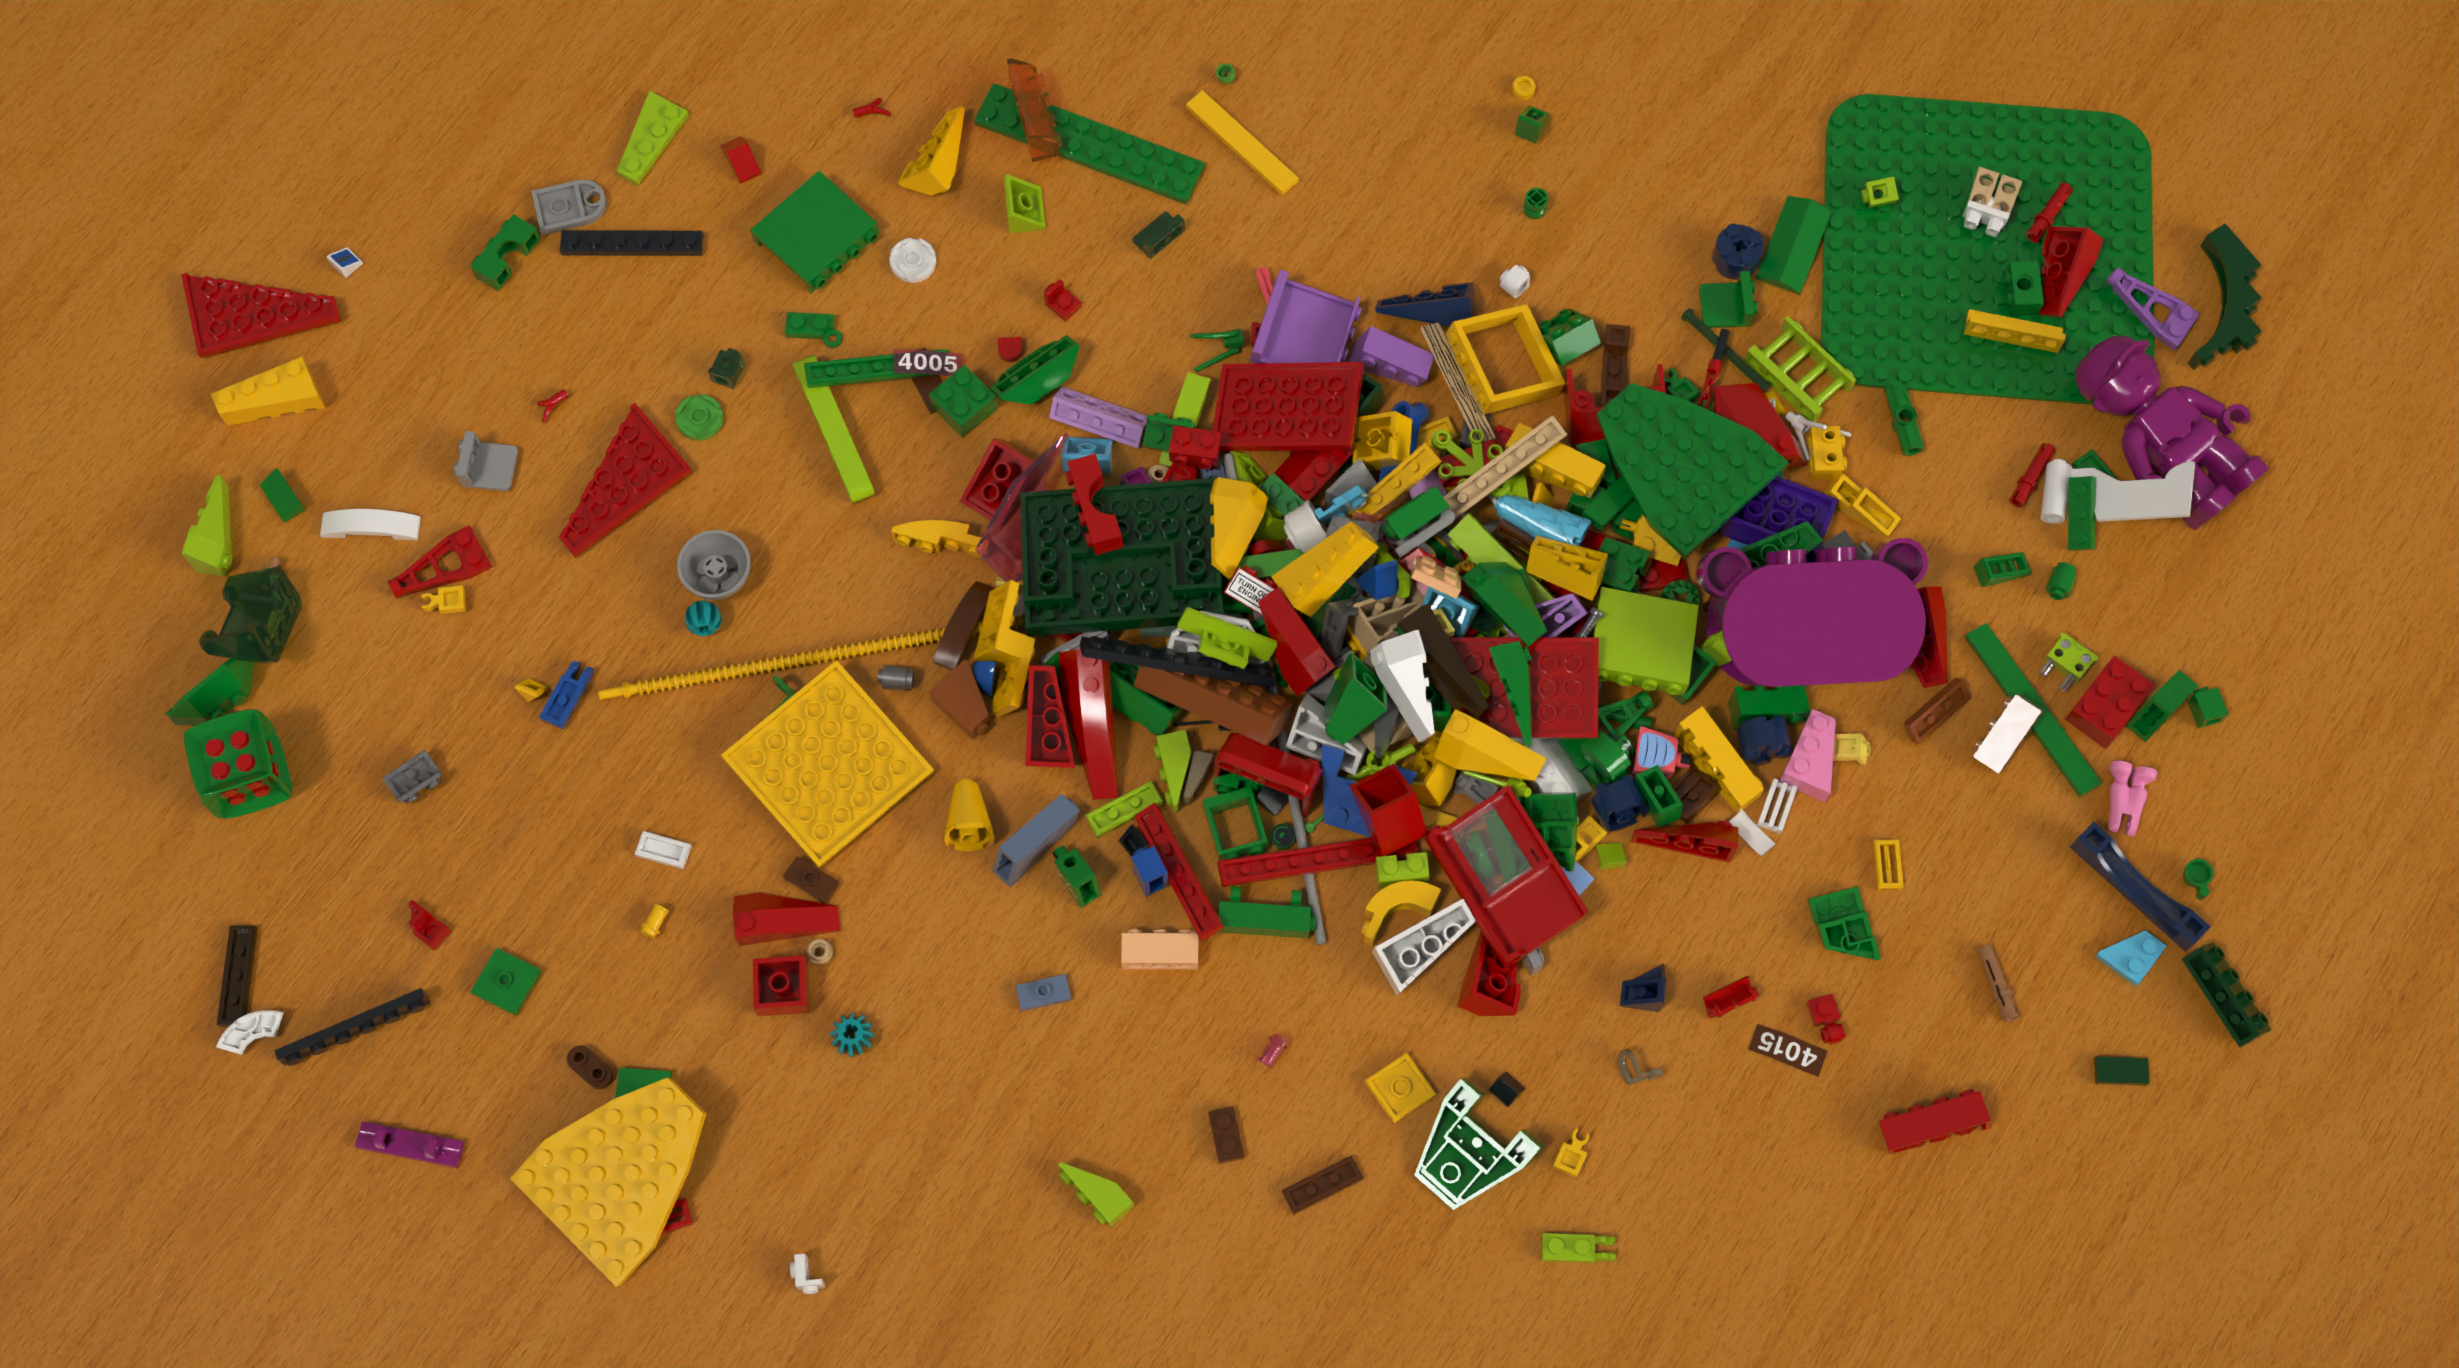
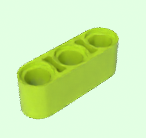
[1700,630,1732,666]

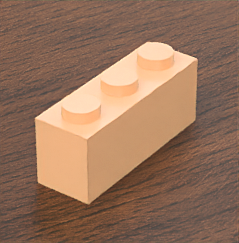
[1121,929,1199,970]

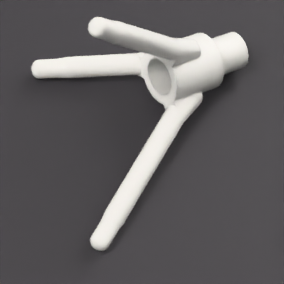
[1786,411,1852,461]

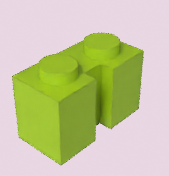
[1375,852,1430,890]

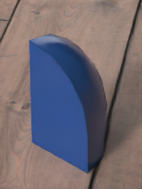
[973,661,998,698]

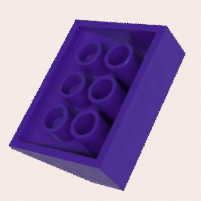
[1719,476,1838,563]

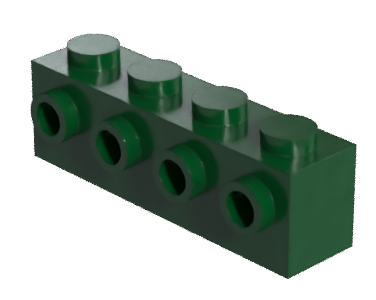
[2182,942,2271,1048]

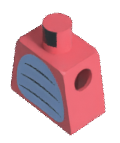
[1631,726,1691,779]

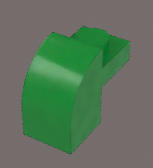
[1581,729,1631,784]

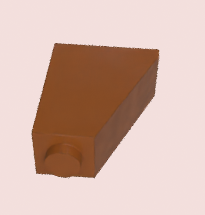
[929,659,990,740]

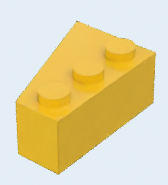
[1526,535,1608,601]

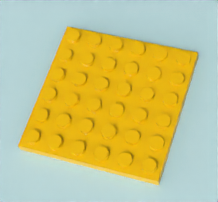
[721,660,934,868]

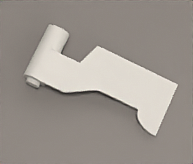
[2040,459,2195,524]

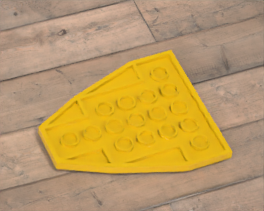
[510,1078,707,1287]

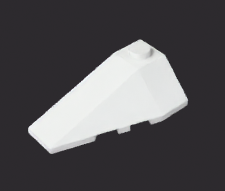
[1370,630,1435,742]

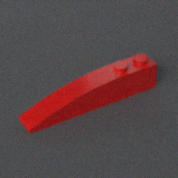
[1059,649,1119,800]

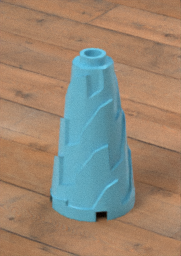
[1494,494,1592,546]

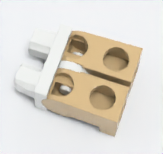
[1962,167,2022,237]

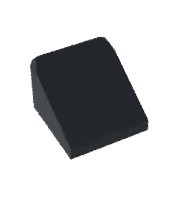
[1256,786,1289,816]

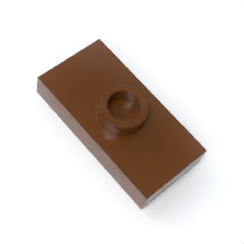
[783,856,839,904]

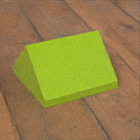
[1003,174,1046,233]

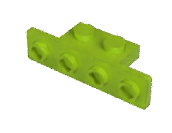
[1177,607,1277,669]

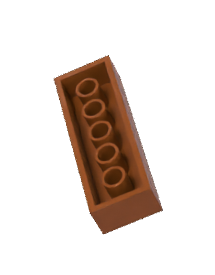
[1134,646,1293,745]

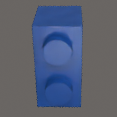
[1131,846,1168,897]

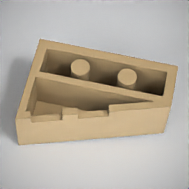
[1347,583,1424,654]

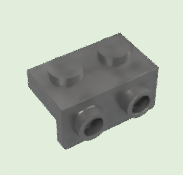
[382,750,442,804]

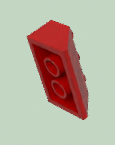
[1274,450,1353,503]

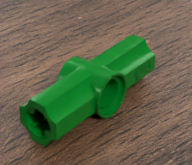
[1884,382,1924,456]

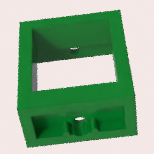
[1381,486,1450,541]
[1203,786,1268,861]

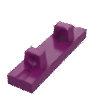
[355,1122,465,1169]

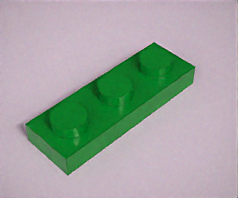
[2068,476,2096,551]

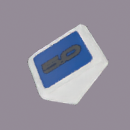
[327,247,363,278]

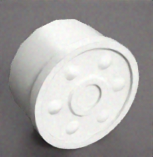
[1283,500,1327,553]

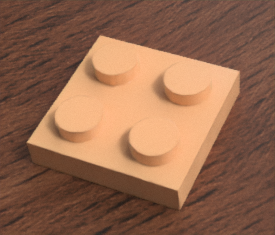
[1411,556,1461,599]

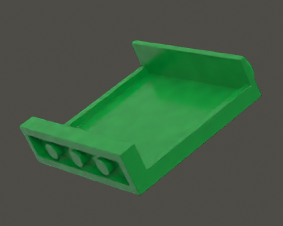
[750,171,879,293]

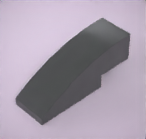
[1374,690,1401,757]

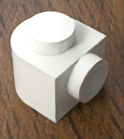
[1500,265,1530,298]

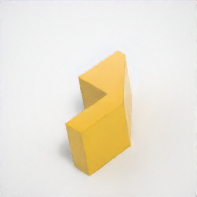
[1575,815,1608,863]

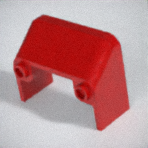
[1563,364,1666,449]
[1214,732,1323,818]

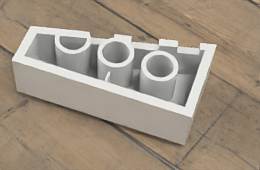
[1372,899,1476,996]

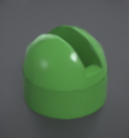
[1216,64,1235,84]

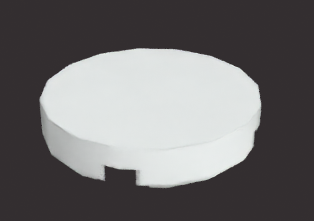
[889,238,937,283]

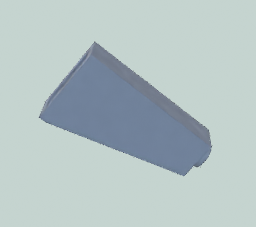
[993,794,1080,888]

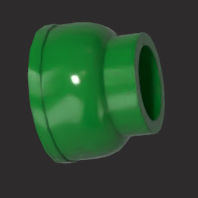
[2183,859,2213,900]

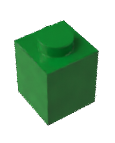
[2187,687,2229,729]

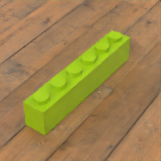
[1448,513,1556,604]

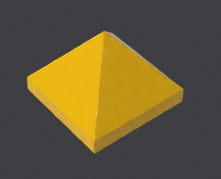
[515,678,549,702]

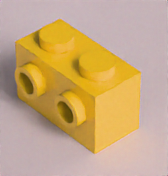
[1807,426,1847,480]

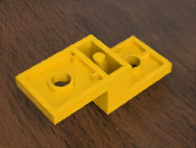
[974,580,1035,718]

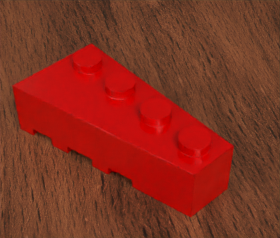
[1879,1089,1991,1154]

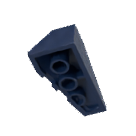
[1375,282,1475,327]

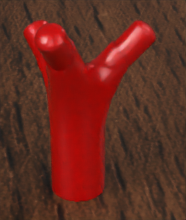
[853,98,891,118]
[537,389,569,423]

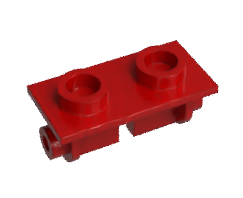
[1703,976,1759,1019]

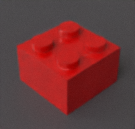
[753,955,809,1016]

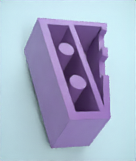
[1348,326,1434,387]
[1503,593,1589,638]

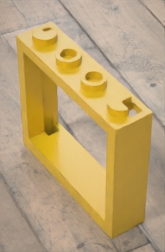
[1446,304,1566,414]

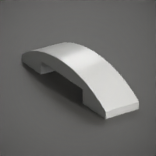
[320,509,421,540]

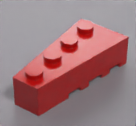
[1025,664,1075,768]

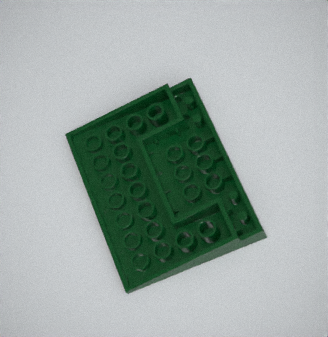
[1021,478,1224,637]

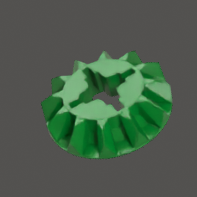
[1660,580,1700,605]

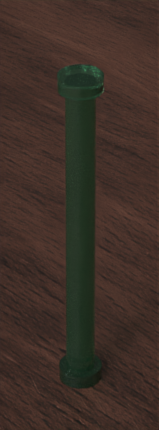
[1681,308,1772,393]

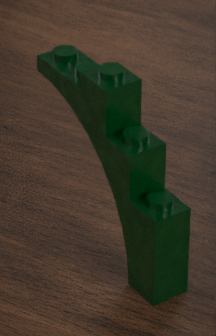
[2188,224,2262,370]

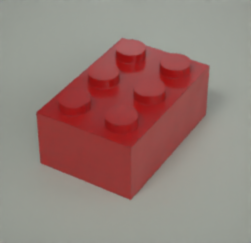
[2065,656,2155,749]

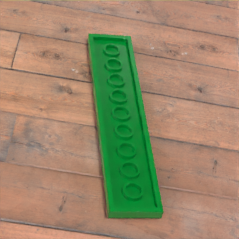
[974,83,1205,205]

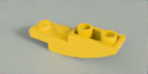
[891,520,992,558]

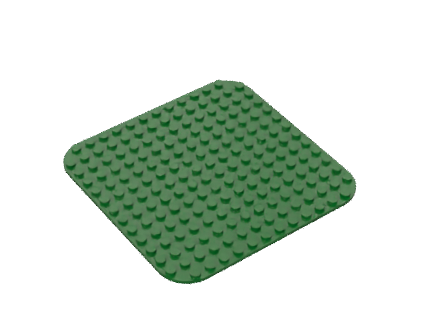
[1821,94,2154,405]

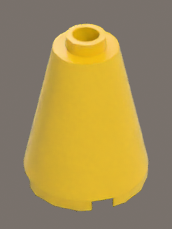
[944,779,995,852]

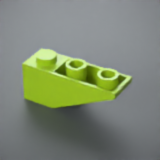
[1153,730,1191,813]
[1058,1162,1134,1228]

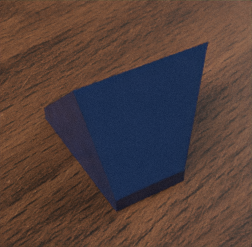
[1620,963,1666,1012]

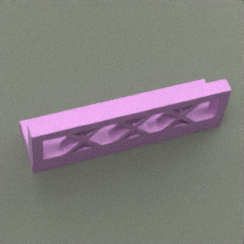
[1049,387,1147,448]

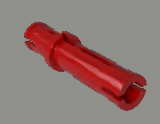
[2025,182,2073,243]
[2009,443,2056,508]

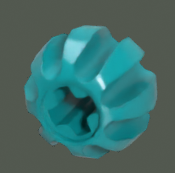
[684,600,722,636]

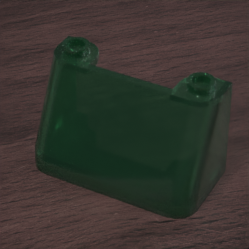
[199,566,302,664]

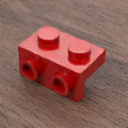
[1169,426,1222,469]

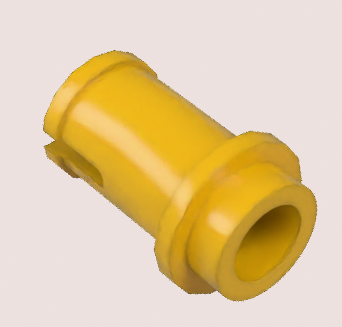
[640,904,669,938]

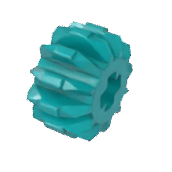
[830,1012,874,1057]

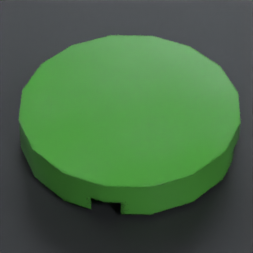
[675,394,724,441]

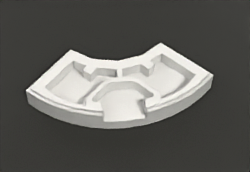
[216,1010,284,1055]

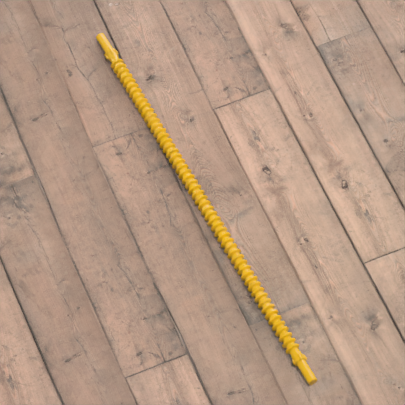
[598,615,1025,700]

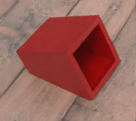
[1349,764,1428,856]

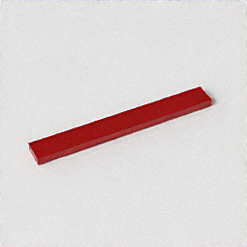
[1217,838,1419,887]

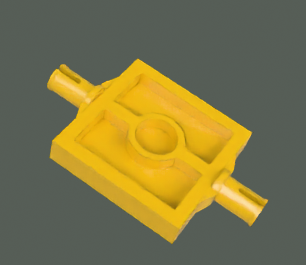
[1620,514,1702,566]

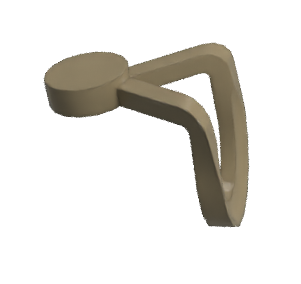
[1618,1049,1664,1085]

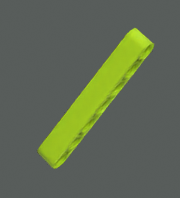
[792,355,875,503]

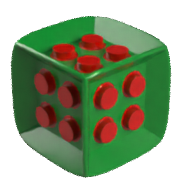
[184,709,292,819]

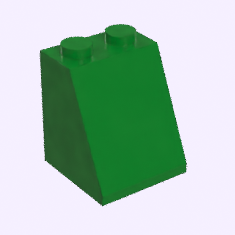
[1325,652,1388,745]

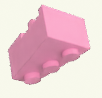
[1779,709,1836,803]

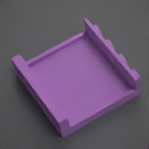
[1249,269,1362,363]

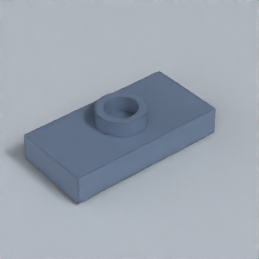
[1016,974,1071,1012]

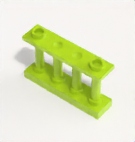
[1744,316,1856,422]

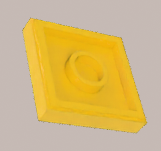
[1364,1052,1437,1124]

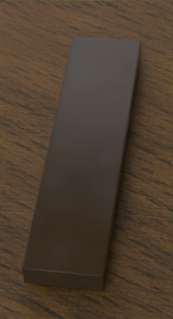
[217,925,258,1027]

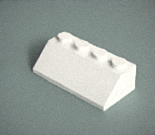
[1511,738,1594,803]

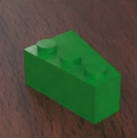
[1728,685,1811,731]

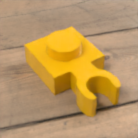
[421,585,466,614]
[1553,1129,1590,1178]

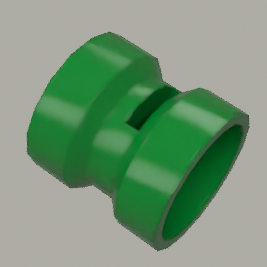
[1523,188,1549,219]

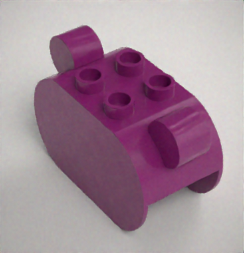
[1696,538,1928,687]

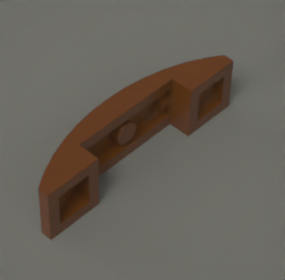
[1600,324,1630,407]
[933,581,995,671]

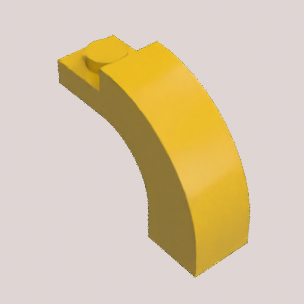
[1361,880,1441,946]

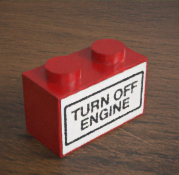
[1223,565,1278,616]

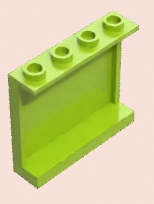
[1593,587,1699,695]

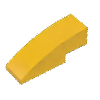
[1823,474,1901,537]

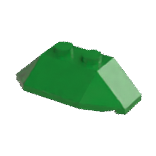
[990,335,1080,405]
[165,649,255,726]

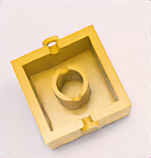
[1353,411,1412,471]

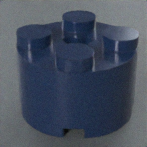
[1712,223,1763,280]
[1736,716,1792,766]
[1591,775,1650,831]

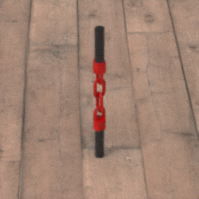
[1697,329,1730,410]

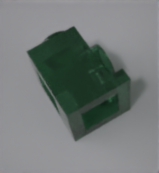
[708,348,745,389]

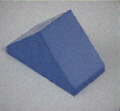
[1356,560,1397,600]

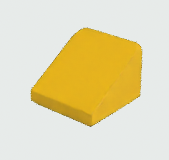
[1531,482,1553,506]

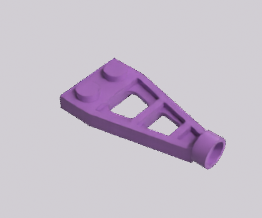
[2105,267,2199,350]

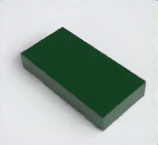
[2094,1057,2150,1086]

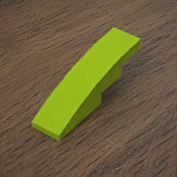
[1159,372,1211,466]

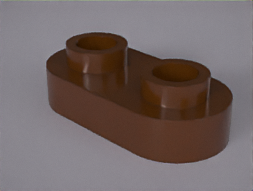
[567,1046,613,1089]

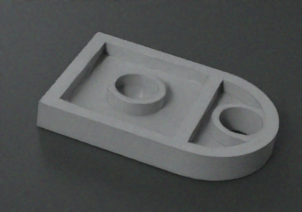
[531,179,607,235]

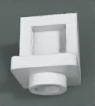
[790,1254,825,1294]

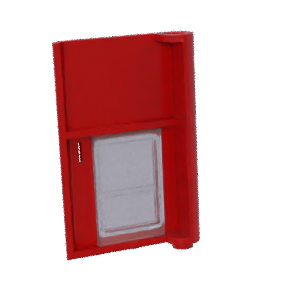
[1425,785,1589,967]

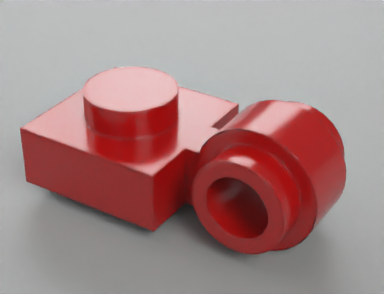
[1806,994,1845,1045]

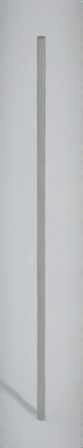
[1223,454,1327,945]

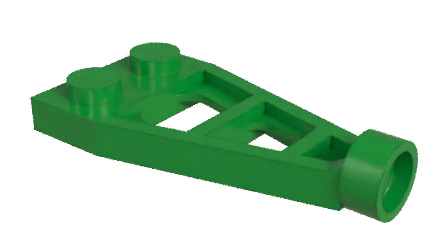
[1556,690,1654,773]

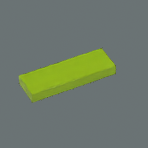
[1085,781,1163,838]

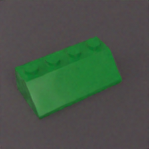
[1109,661,1185,735]

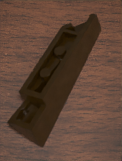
[1397,604,1489,720]

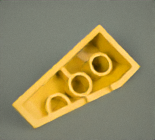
[898,106,965,196]
[1210,477,1269,579]
[1434,709,1547,781]
[1401,731,1457,806]

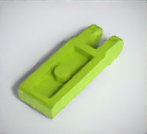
[1373,542,1412,599]
[1542,1233,1616,1263]

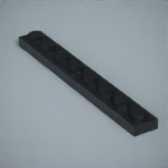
[1079,636,1277,688]

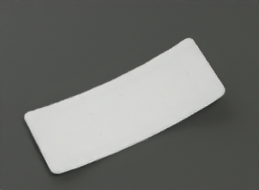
[1729,810,1775,856]

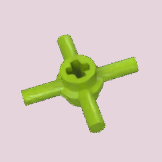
[1345,742,1417,781]

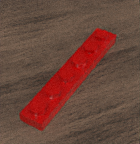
[1134,802,1224,941]

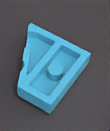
[1313,485,1370,524]
[2095,930,2166,987]

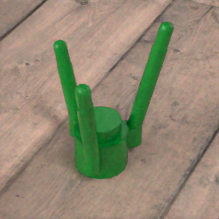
[1190,328,1244,372]

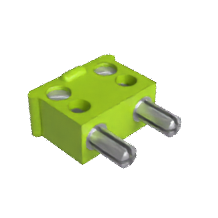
[2039,633,2098,692]

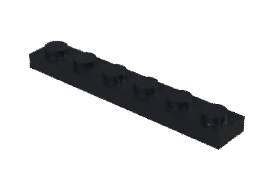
[560,230,704,256]
[274,988,431,1066]

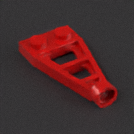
[387,525,492,599]

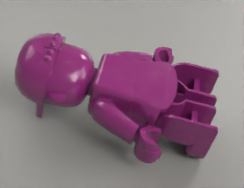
[2074,335,2269,530]

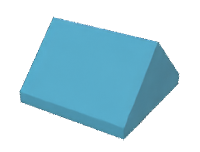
[1061,437,1113,474]
[1422,586,1481,638]

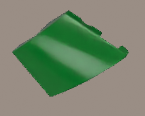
[1525,792,1577,872]
[1807,886,1881,960]

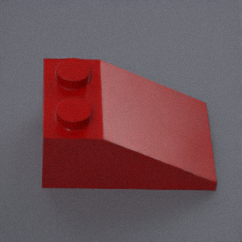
[960,438,1043,525]

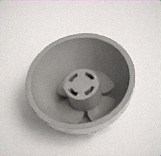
[677,530,751,600]

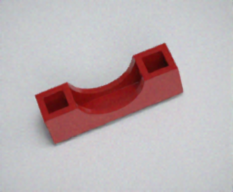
[1065,453,1124,555]

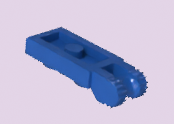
[539,660,594,730]

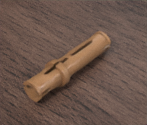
[1977,945,2020,1022]

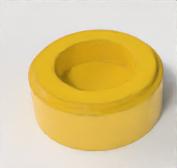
[1512,76,1536,100]

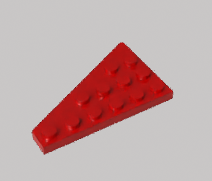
[181,273,341,358]

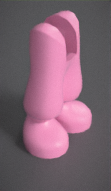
[2108,761,2158,837]

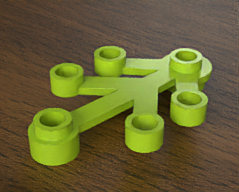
[1431,429,1510,498]

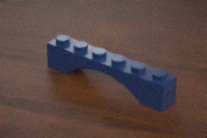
[2070,822,2211,952]

